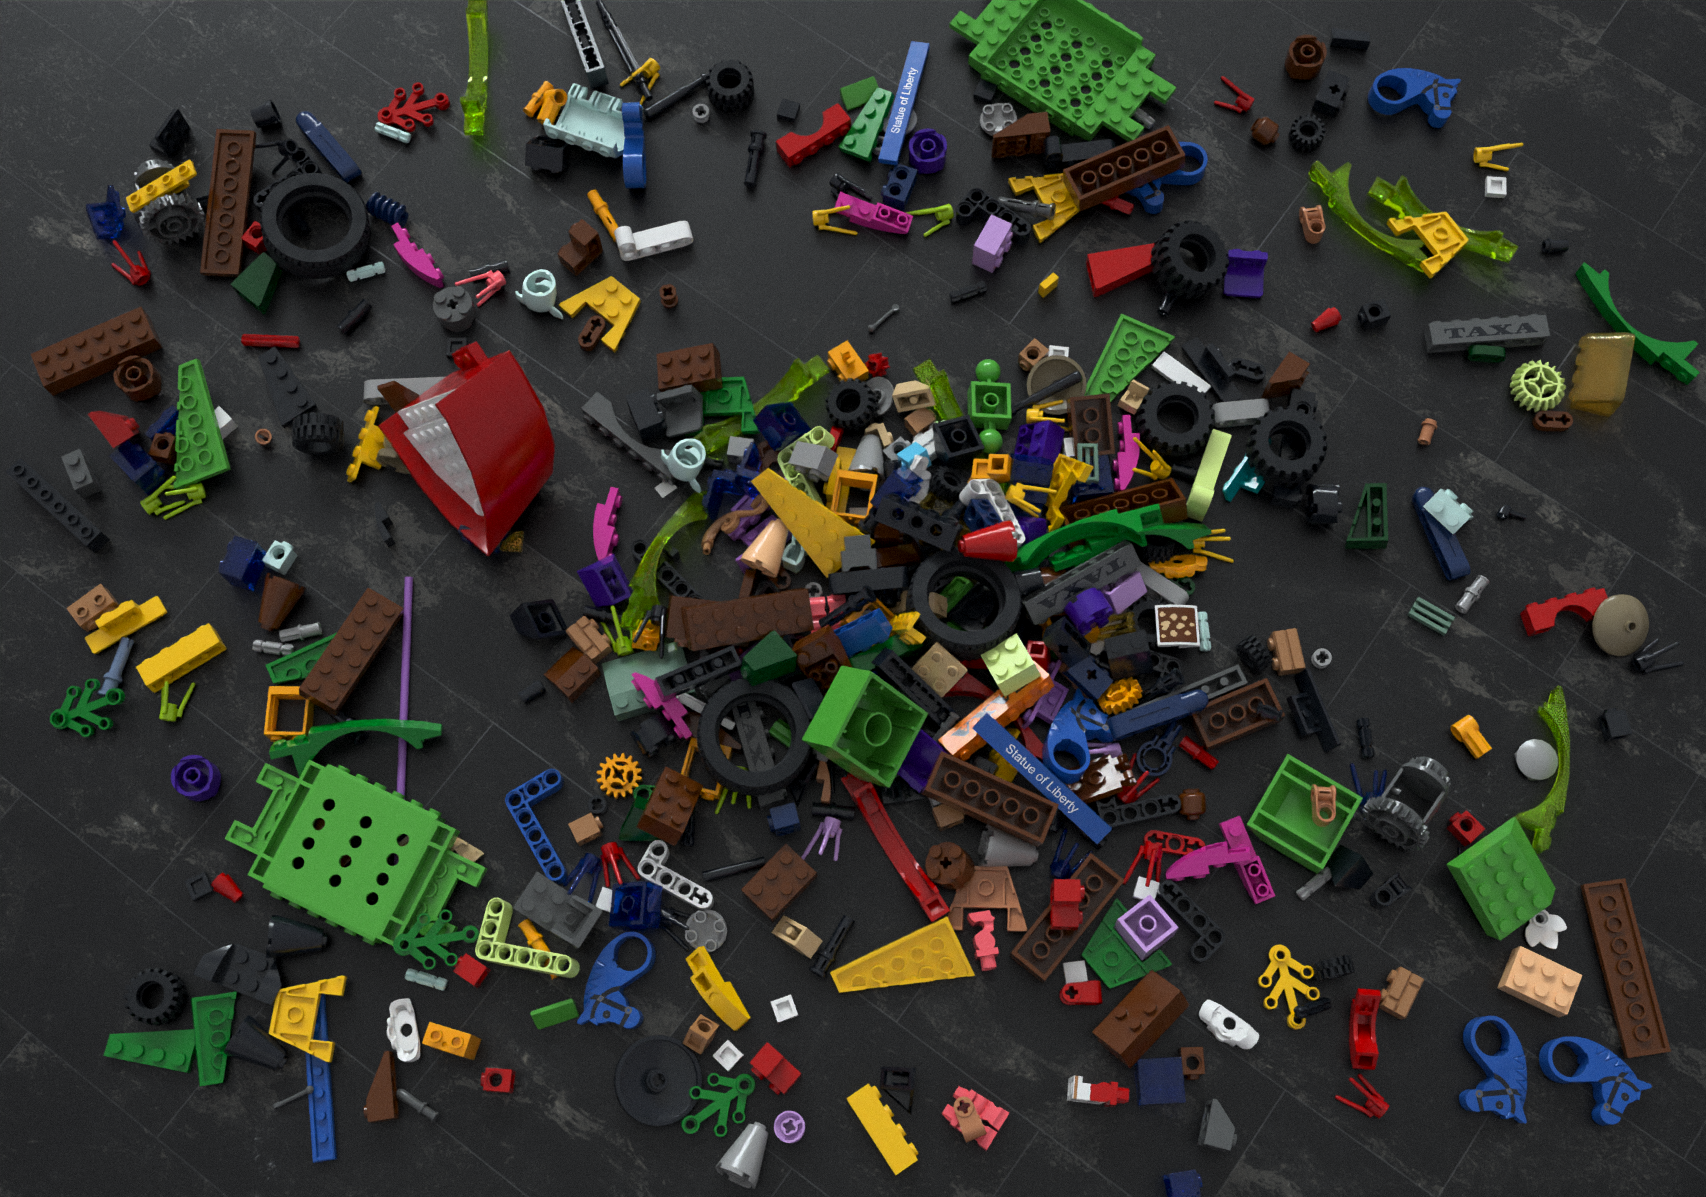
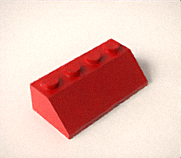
[88,411,140,448]

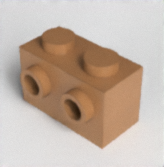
[66,584,119,632]

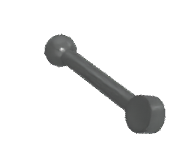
[868,304,899,332]
[272,1085,314,1109]

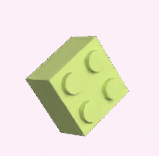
[981,633,1041,697]

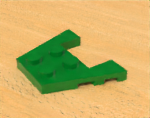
[685,377,761,436]
[1081,898,1172,989]

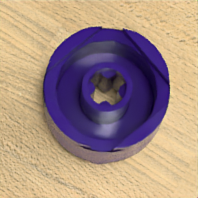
[909,128,947,174]
[1064,588,1114,636]
[171,755,221,801]

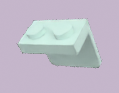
[1423,489,1474,535]

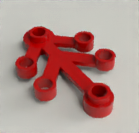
[378,82,450,132]

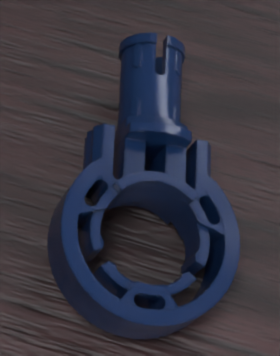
[1136,721,1183,777]

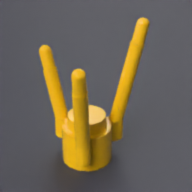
[620,58,660,105]
[1473,143,1523,171]
[813,205,858,235]
[1026,400,1069,432]
[1132,437,1171,480]
[1005,482,1057,518]
[1192,529,1234,563]

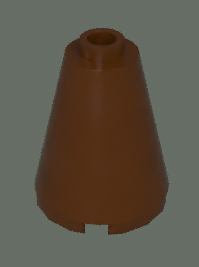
[258,573,306,631]

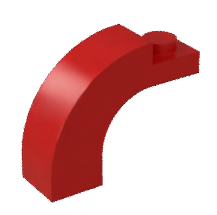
[1349,988,1381,1070]

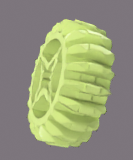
[1510,360,1566,413]

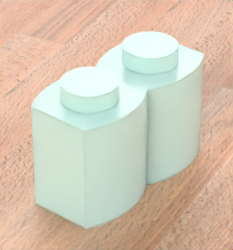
[782,535,808,573]

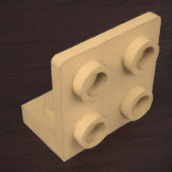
[911,642,967,698]

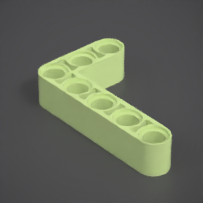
[777,426,835,505]
[1186,429,1232,522]
[475,898,580,978]

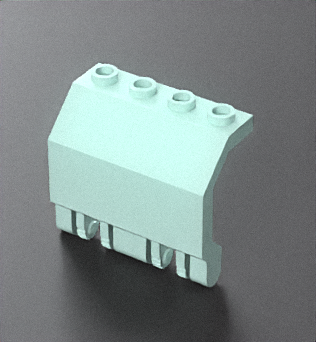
[543,83,643,158]

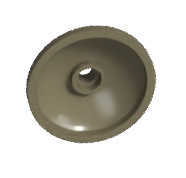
[1027,355,1087,415]
[1592,594,1649,656]

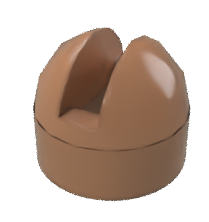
[255,429,272,445]

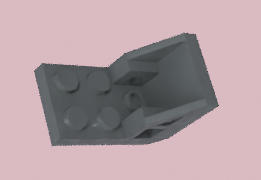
[513,871,603,948]

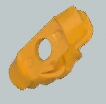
[1148,554,1208,578]

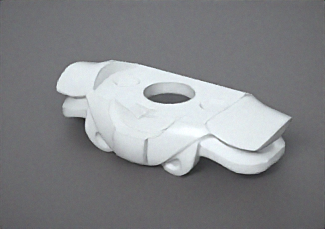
[905,454,931,507]
[387,998,420,1062]
[1199,999,1259,1049]

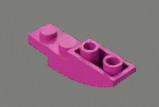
[834,192,913,234]
[391,223,444,288]
[1112,415,1140,492]
[593,487,623,560]
[631,672,693,740]
[1219,816,1275,904]
[1166,841,1252,881]

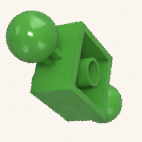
[967,359,1012,454]

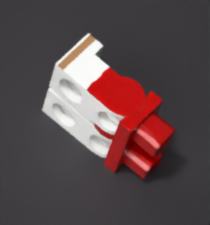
[1067,1076,1129,1107]

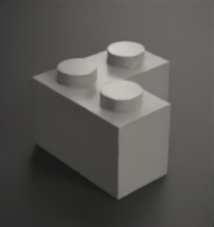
[788,441,838,483]

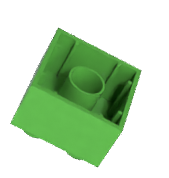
[802,666,928,788]

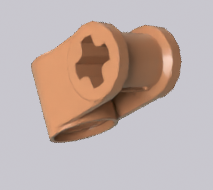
[1299,205,1326,244]
[1311,784,1336,827]
[954,1096,987,1143]

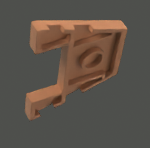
[948,866,1028,932]

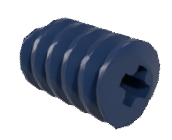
[366,192,408,228]

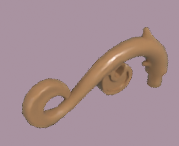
[701,494,769,555]

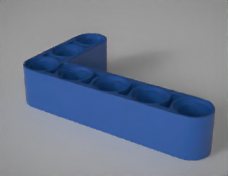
[505,769,568,884]

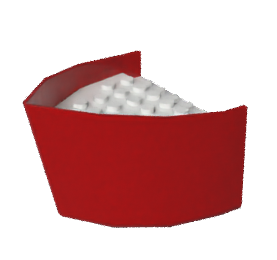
[378,341,555,556]

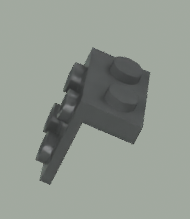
[657,385,703,438]

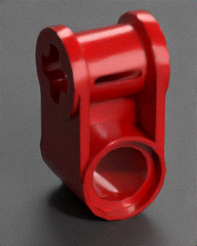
[1059,980,1102,1005]

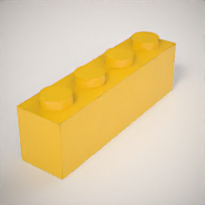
[136,623,227,693]
[846,1083,919,1176]

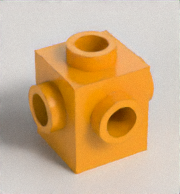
[631,619,660,651]

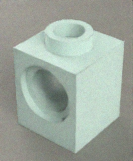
[262,540,298,576]

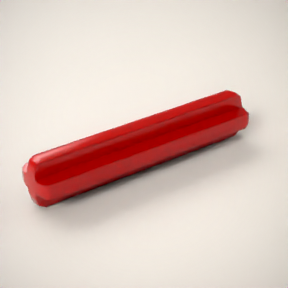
[241,334,300,348]

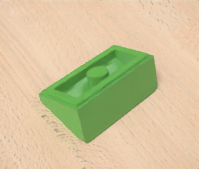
[840,76,878,111]
[939,576,974,613]
[530,999,579,1029]

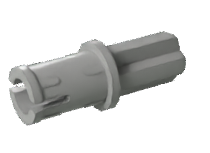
[279,622,322,642]

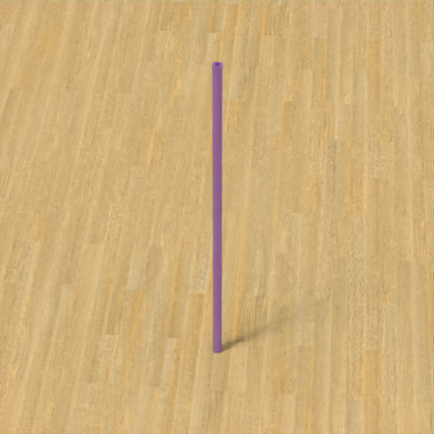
[394,577,413,865]

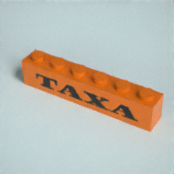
[938,661,1054,761]

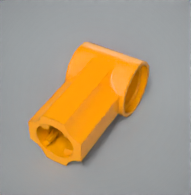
[537,89,567,125]
[1450,715,1492,759]

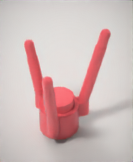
[455,270,506,307]

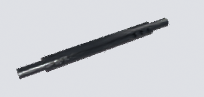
[596,0,653,101]

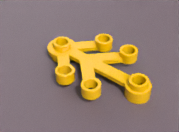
[1258,945,1320,1030]

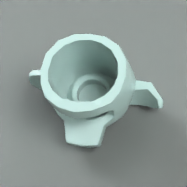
[515,269,563,319]
[661,439,706,494]

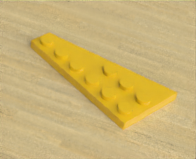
[751,468,875,578]
[830,916,975,993]

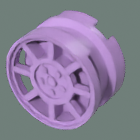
[774,1111,805,1143]

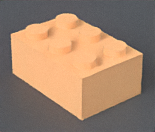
[1497,946,1582,1018]

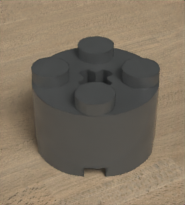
[433,286,476,332]

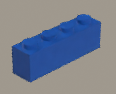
[833,608,893,659]

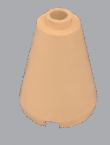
[740,519,789,578]

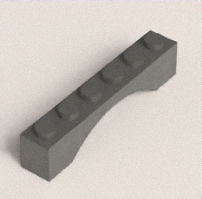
[581,392,678,486]

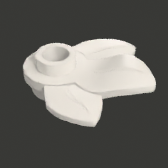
[1525,909,1567,949]

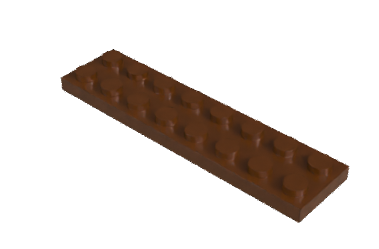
[200,129,256,277]
[1581,878,1671,1059]

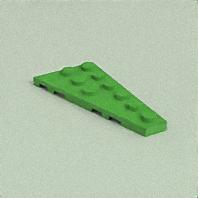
[1085,314,1175,403]
[174,359,231,490]

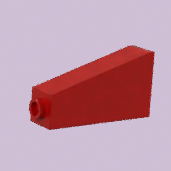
[1086,243,1154,297]

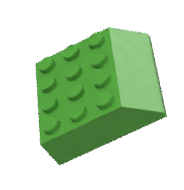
[1246,754,1363,874]
[1446,817,1556,940]

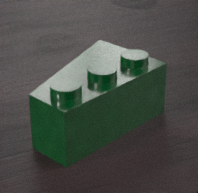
[1345,483,1388,549]

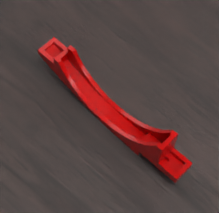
[942,672,1043,763]
[841,773,950,922]

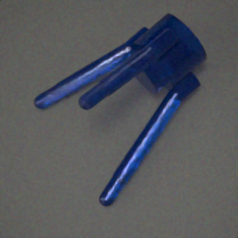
[1350,763,1387,807]
[1050,828,1093,879]
[563,853,602,903]

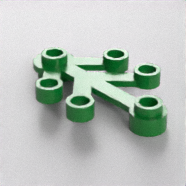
[50,679,125,737]
[393,909,479,970]
[681,1073,755,1137]

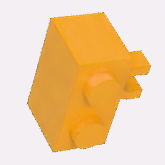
[827,340,869,382]

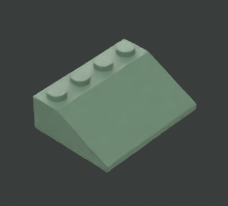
[602,642,697,721]

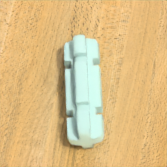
[375,122,411,143]
[347,262,385,282]
[1197,612,1211,652]
[405,968,448,991]

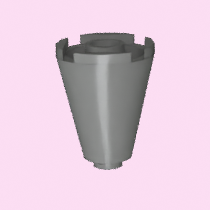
[848,434,886,491]
[977,825,1038,867]
[715,1122,769,1189]

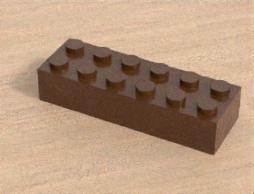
[1063,125,1186,212]
[31,307,163,396]
[1059,478,1188,549]
[299,588,404,716]
[682,588,814,651]
[921,751,1059,847]
[1009,853,1125,984]

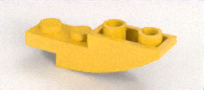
[686,946,750,1031]

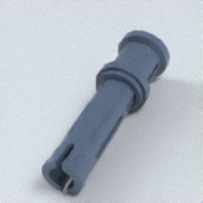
[97,637,135,698]

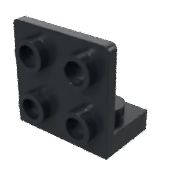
[149,108,191,158]

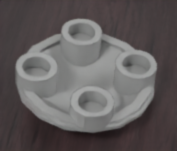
[980,103,1017,136]
[1515,739,1558,781]
[685,909,728,952]

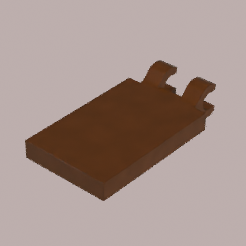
[1066,753,1137,804]

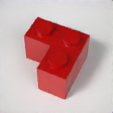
[1050,879,1085,930]
[750,1042,802,1095]

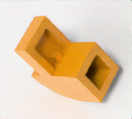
[971,454,1012,483]

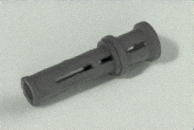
[998,196,1056,220]

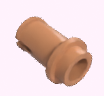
[1417,418,1438,445]

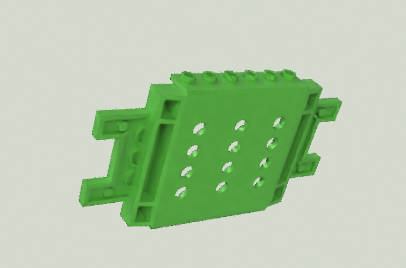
[949,0,1176,142]
[225,760,487,947]

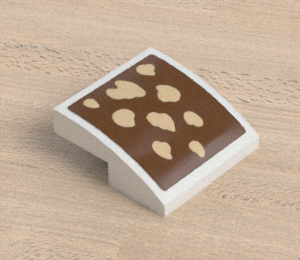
[1155,605,1200,648]

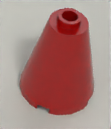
[958,520,1018,562]

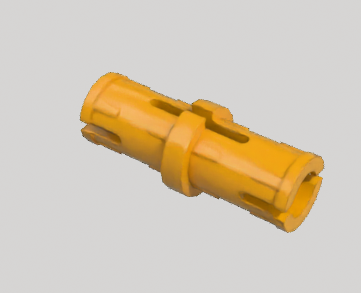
[523,81,554,117]

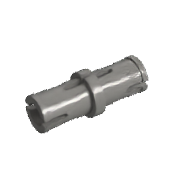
[1455,575,1489,614]

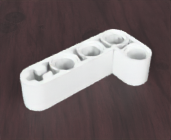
[614,221,694,261]
[959,479,1025,549]
[638,840,714,910]

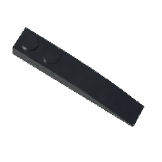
[560,0,609,89]
[871,647,962,728]

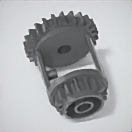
[133,159,205,245]
[1362,756,1451,851]

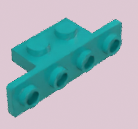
[1222,438,1272,502]

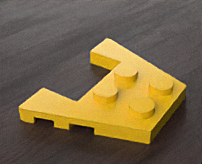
[1008,173,1079,243]
[1387,212,1469,278]
[559,276,641,353]
[1041,453,1094,532]
[269,975,347,1063]

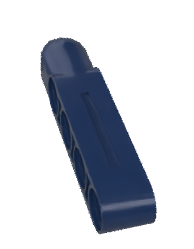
[296,111,362,184]
[1412,487,1471,581]
[1106,689,1209,741]

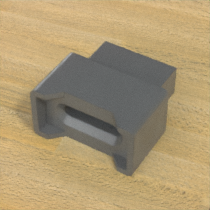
[840,535,878,572]

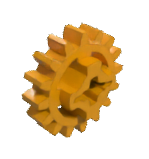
[1097,677,1143,715]
[597,753,643,799]

